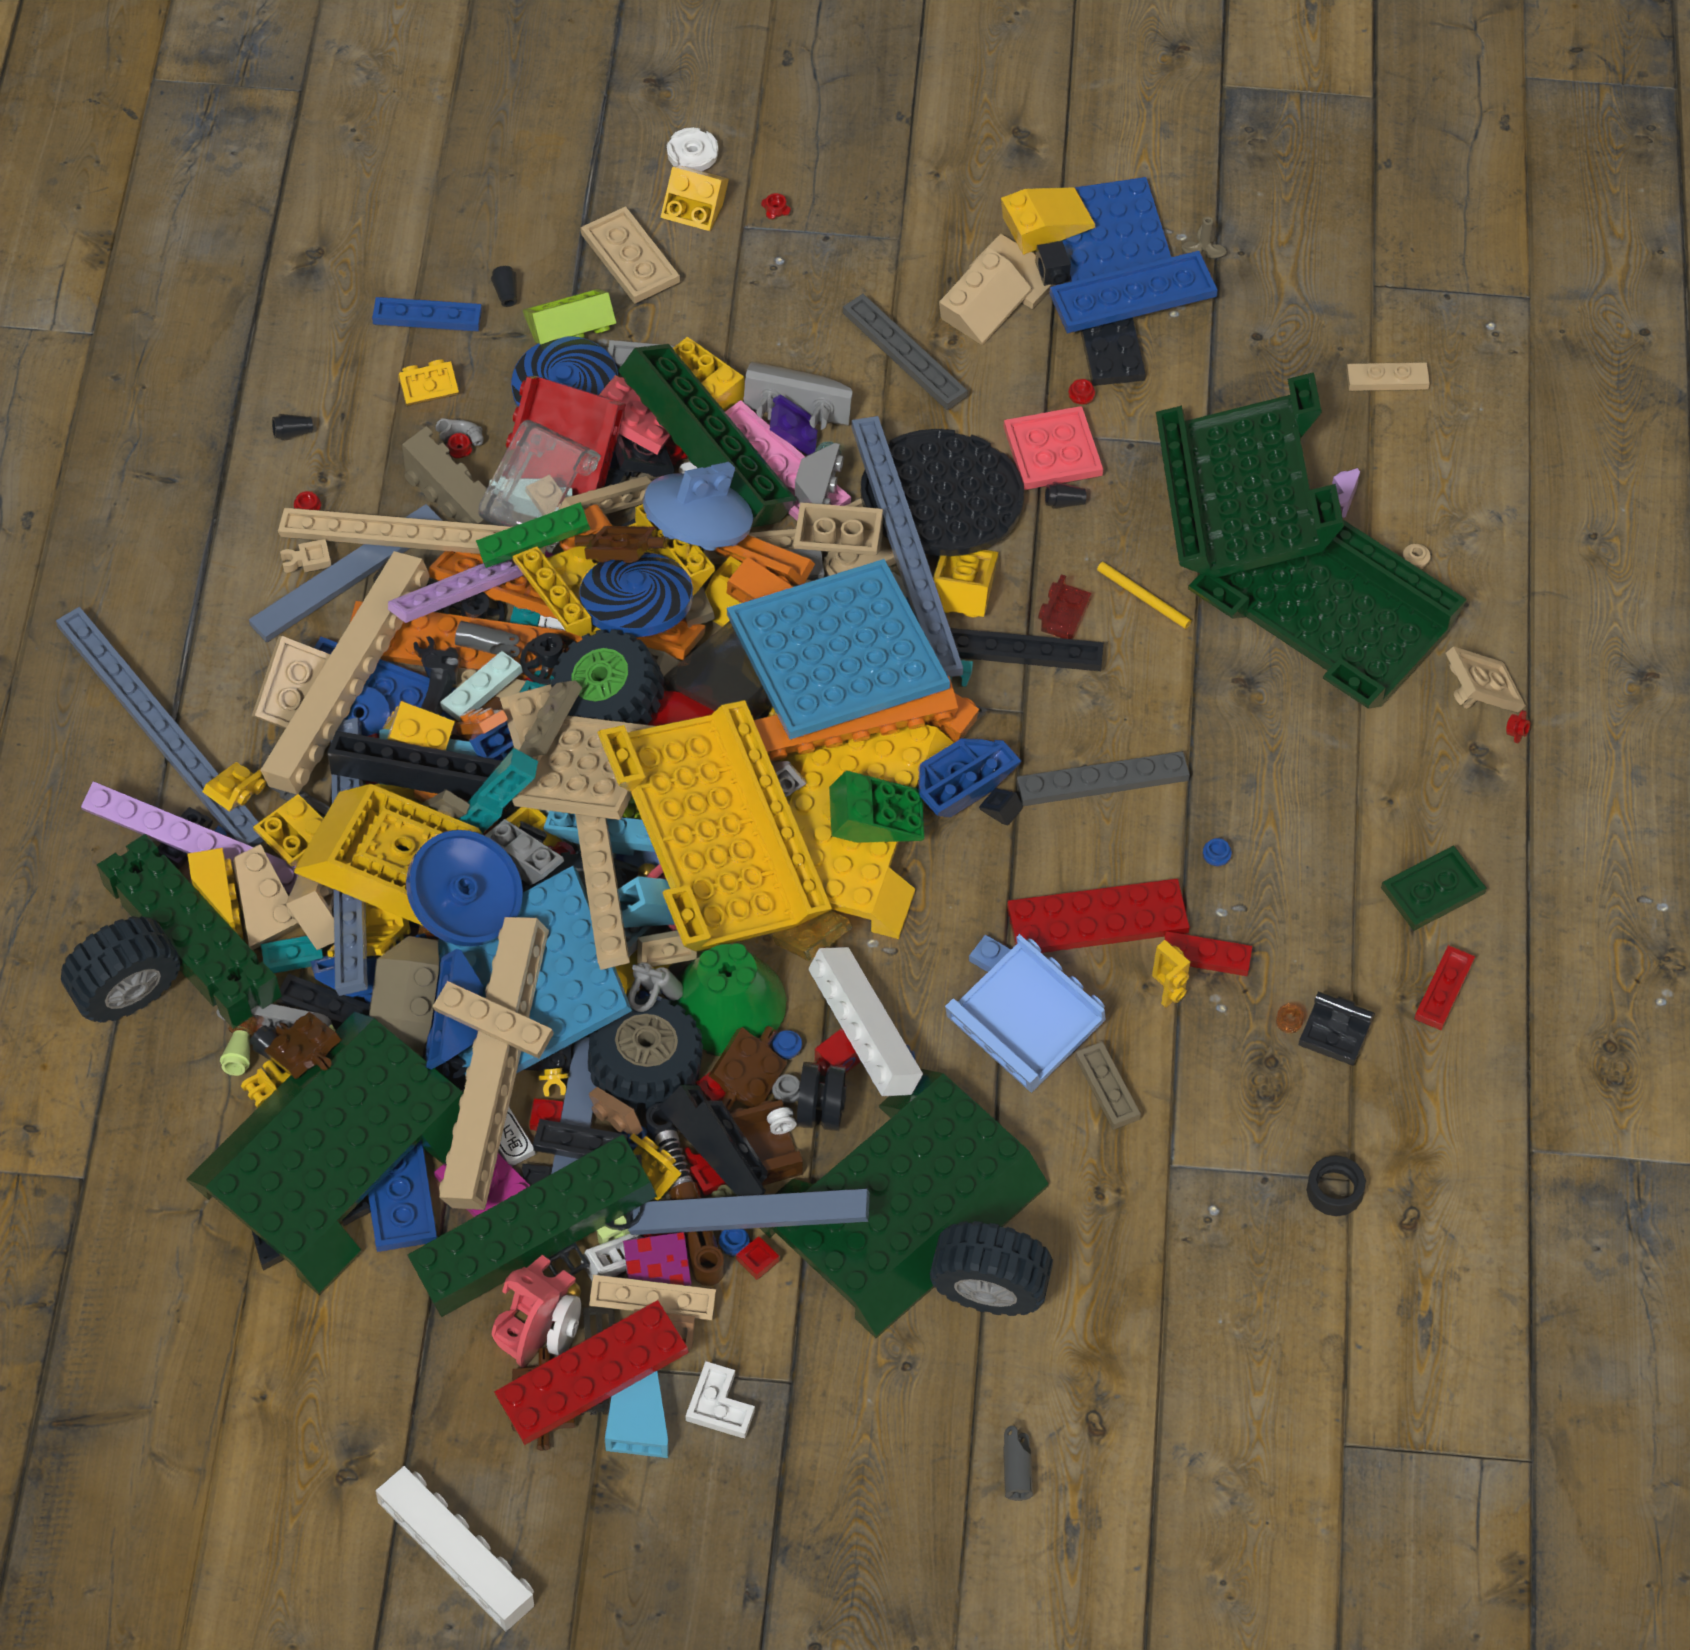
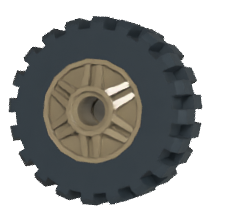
[587,995,703,1112]

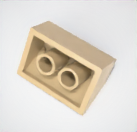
[939,247,1032,346]
[794,502,883,555]

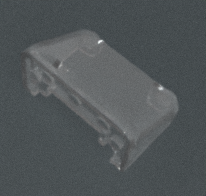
[478,420,601,553]

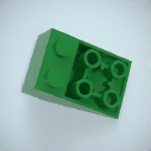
[829,770,924,843]

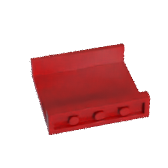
[499,376,626,496]

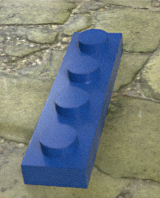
[372,297,482,331]

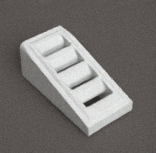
[581,1234,642,1281]

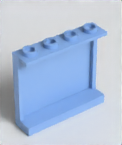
[945,934,1106,1093]

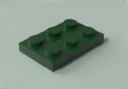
[1381,845,1487,931]

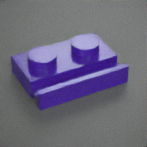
[770,394,818,455]

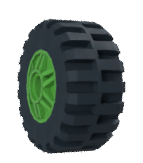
[550,629,665,725]

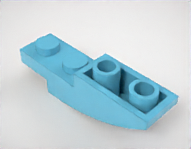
[544,811,655,856]

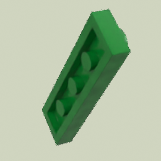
[476,502,591,568]

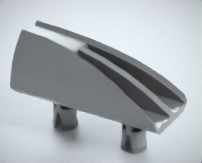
[743,361,853,430]

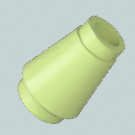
[220,1030,250,1076]

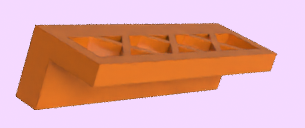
[713,535,815,586]

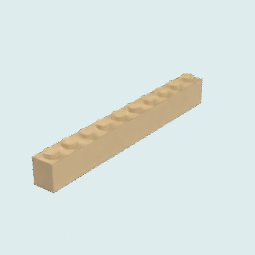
[260,551,430,795]
[439,917,549,1210]

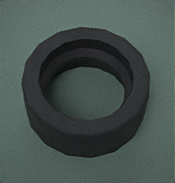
[1306,1155,1366,1216]

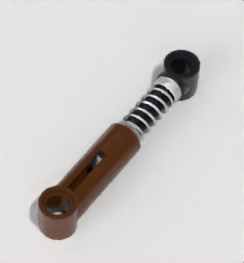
[646,1103,724,1286]

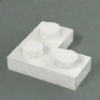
[686,1362,755,1439]

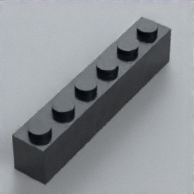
[327,731,502,800]

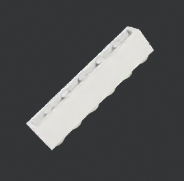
[808,947,923,1096]
[376,1466,534,1632]

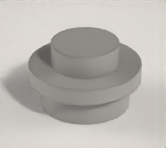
[773,1074,800,1104]

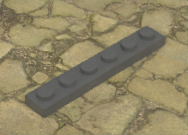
[843,294,968,410]
[1016,751,1190,806]

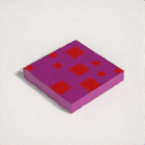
[623,1232,691,1286]

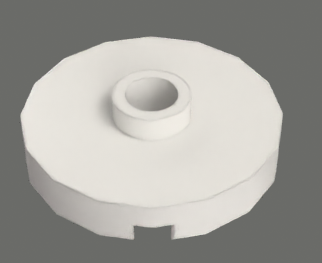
[667,127,718,171]
[547,1294,581,1356]

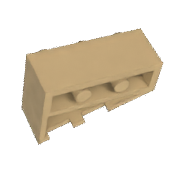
[232,844,300,951]
[286,875,334,950]

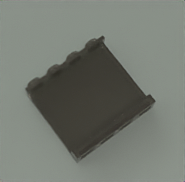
[664,621,772,720]

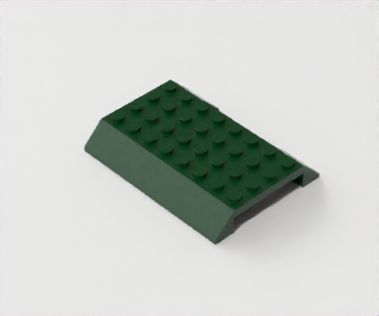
[1156,372,1344,578]
[1188,520,1467,709]
[186,1012,463,1296]
[759,1069,1049,1338]

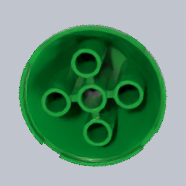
[670,943,786,1056]

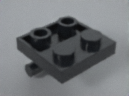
[1298,991,1375,1066]

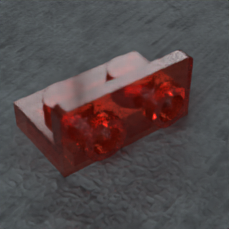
[1038,574,1092,639]

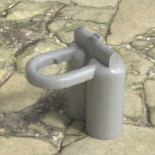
[628,962,683,1012]

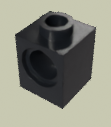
[1035,241,1071,286]

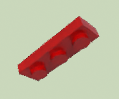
[1164,931,1252,976]
[1414,945,1475,1031]

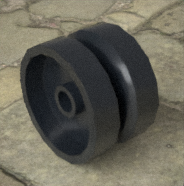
[797,1062,847,1131]

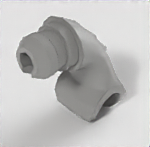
[436,418,484,446]

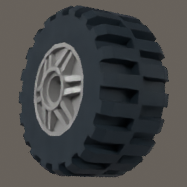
[61,916,180,1023]
[929,1221,1053,1316]

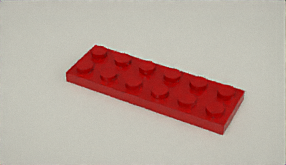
[1007,878,1190,953]
[494,1300,689,1446]

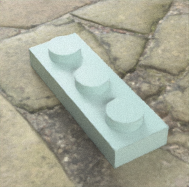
[440,651,523,721]

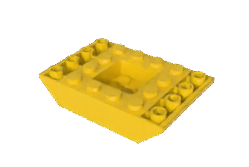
[294,784,483,926]

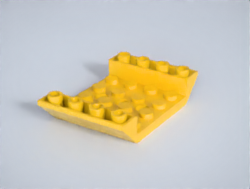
[513,504,715,637]

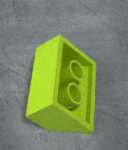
[523,289,616,344]

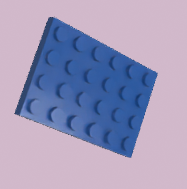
[1061,177,1171,282]

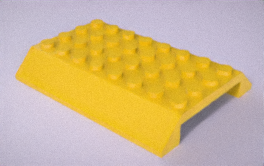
[597,700,832,952]
[781,724,954,939]

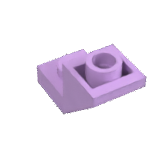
[1332,468,1360,518]

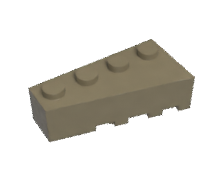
[402,426,504,526]

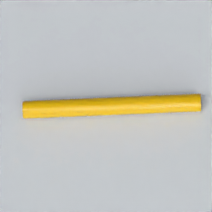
[1097,562,1192,629]

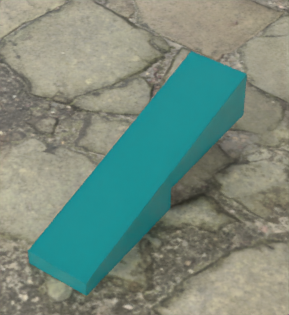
[458,748,538,834]

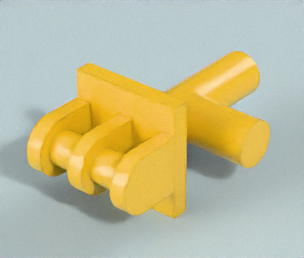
[241,1060,290,1108]

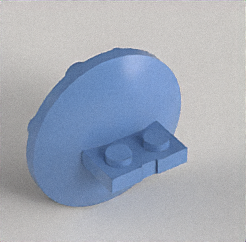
[643,462,753,551]

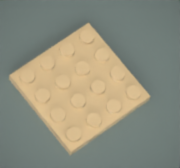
[512,716,656,820]

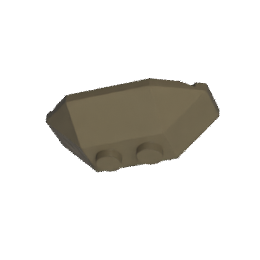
[369,936,439,1057]

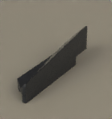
[661,1085,768,1196]

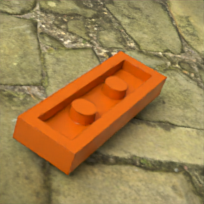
[454,708,508,735]

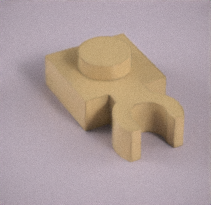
[280,539,331,573]

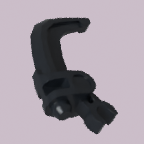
[385,636,461,724]

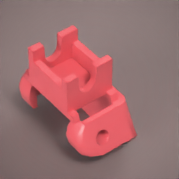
[491,1255,576,1368]

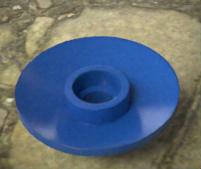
[343,686,391,736]

